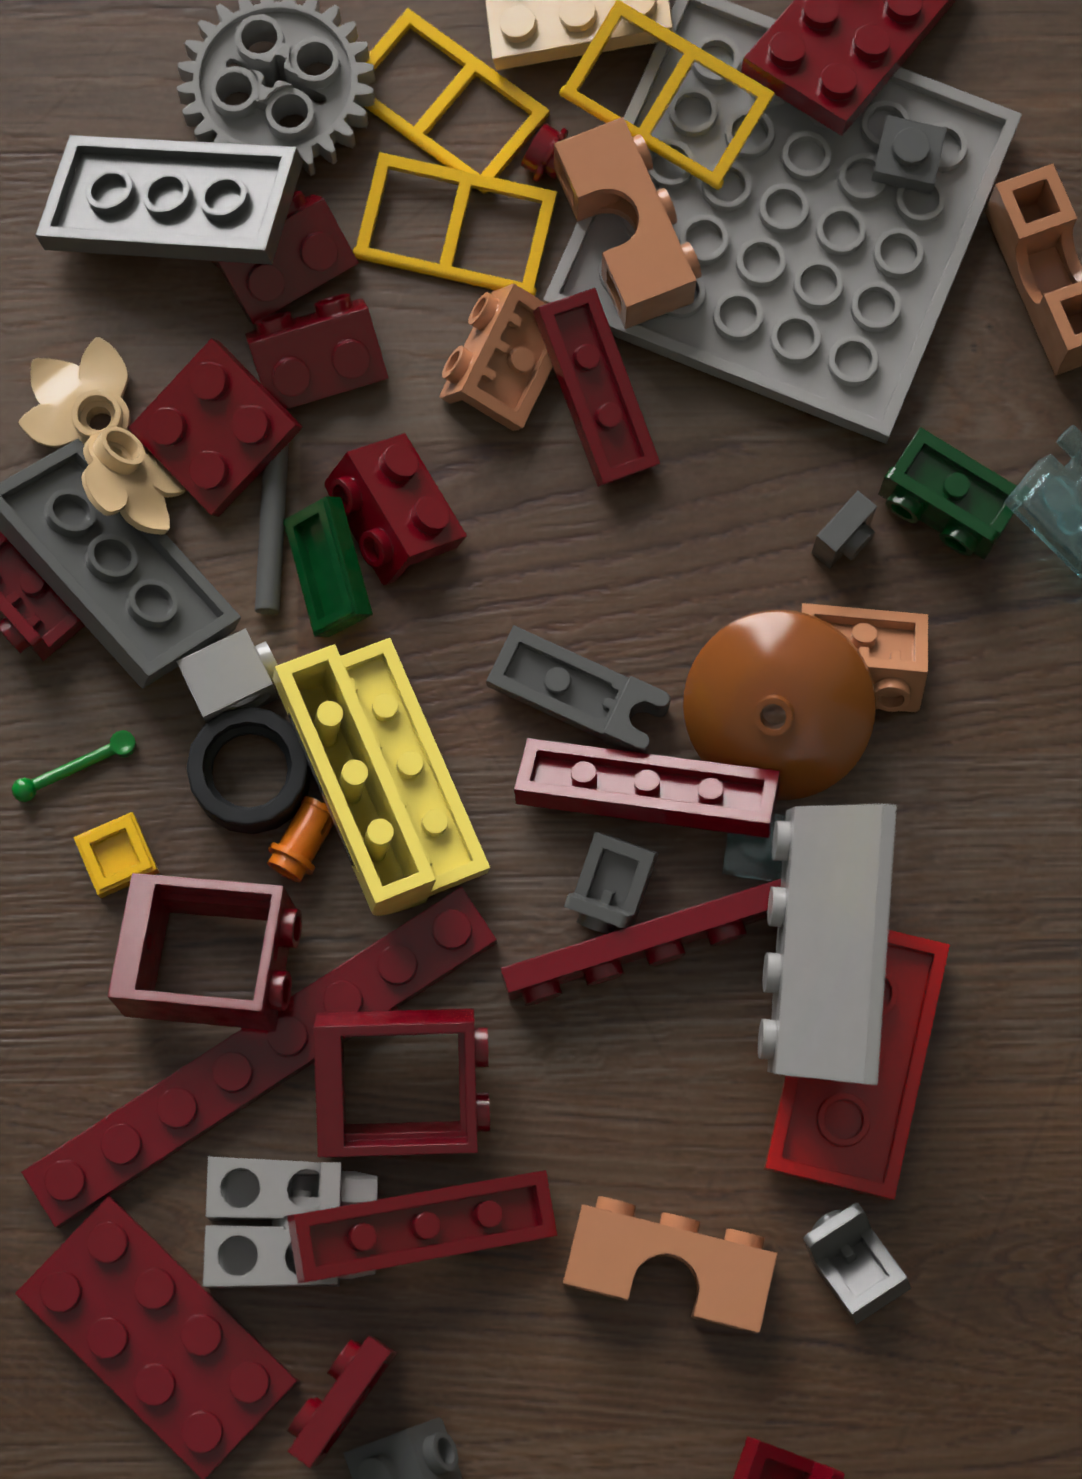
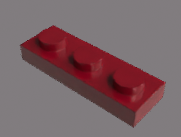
[533,288,660,487]

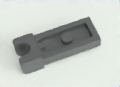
[486,625,672,754]

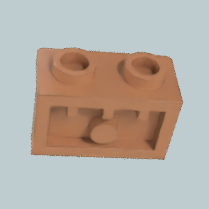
[439,284,553,431]
[801,603,928,712]

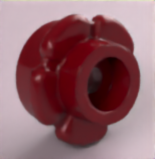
[521,123,569,182]

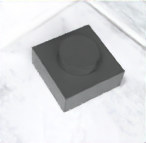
[871,115,947,194]
[811,491,877,569]

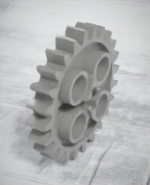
[177,0,375,176]

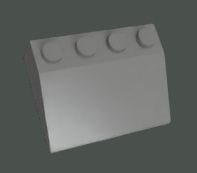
[758,804,897,1085]

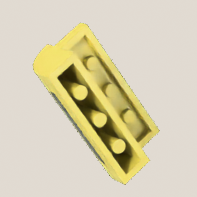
[273,638,490,916]

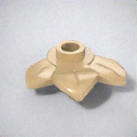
[18,337,131,448]
[81,426,186,534]

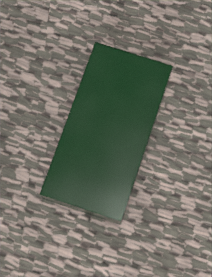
[283,496,373,637]

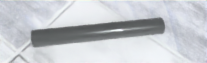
[255,443,289,615]

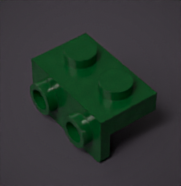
[878,427,1027,560]

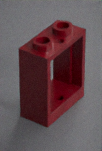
[108,873,302,1031]
[314,1009,490,1157]

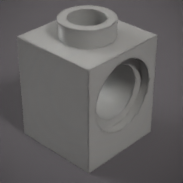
[176,628,279,723]

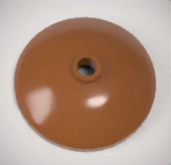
[683,610,876,800]

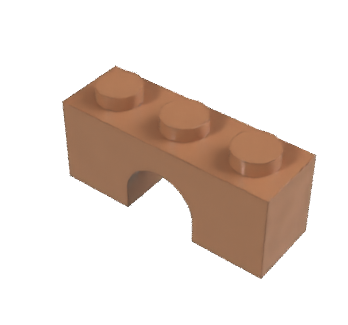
[554,117,702,329]
[985,164,1082,376]
[563,1196,777,1334]

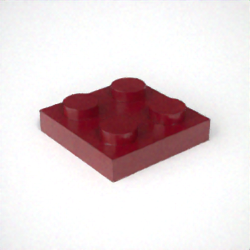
[128,338,303,517]
[287,1336,398,1468]

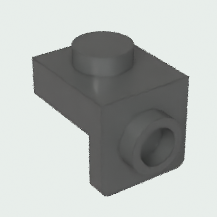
[564,831,659,934]
[803,1203,911,1325]
[344,1417,462,1479]

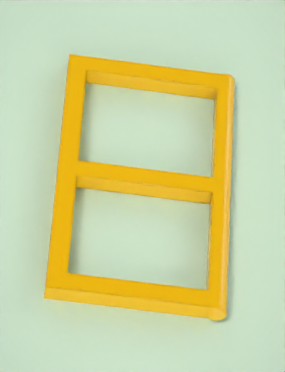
[559,0,775,190]
[365,8,550,194]
[353,152,557,296]

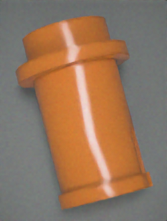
[267,796,334,882]

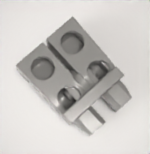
[203,1156,378,1289]

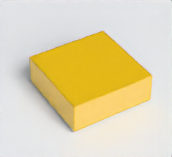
[73,812,160,898]

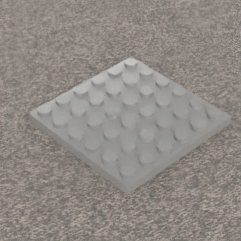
[543,0,1022,444]

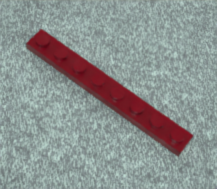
[21,886,497,1229]

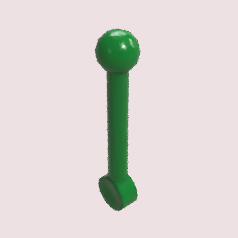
[11,730,136,802]

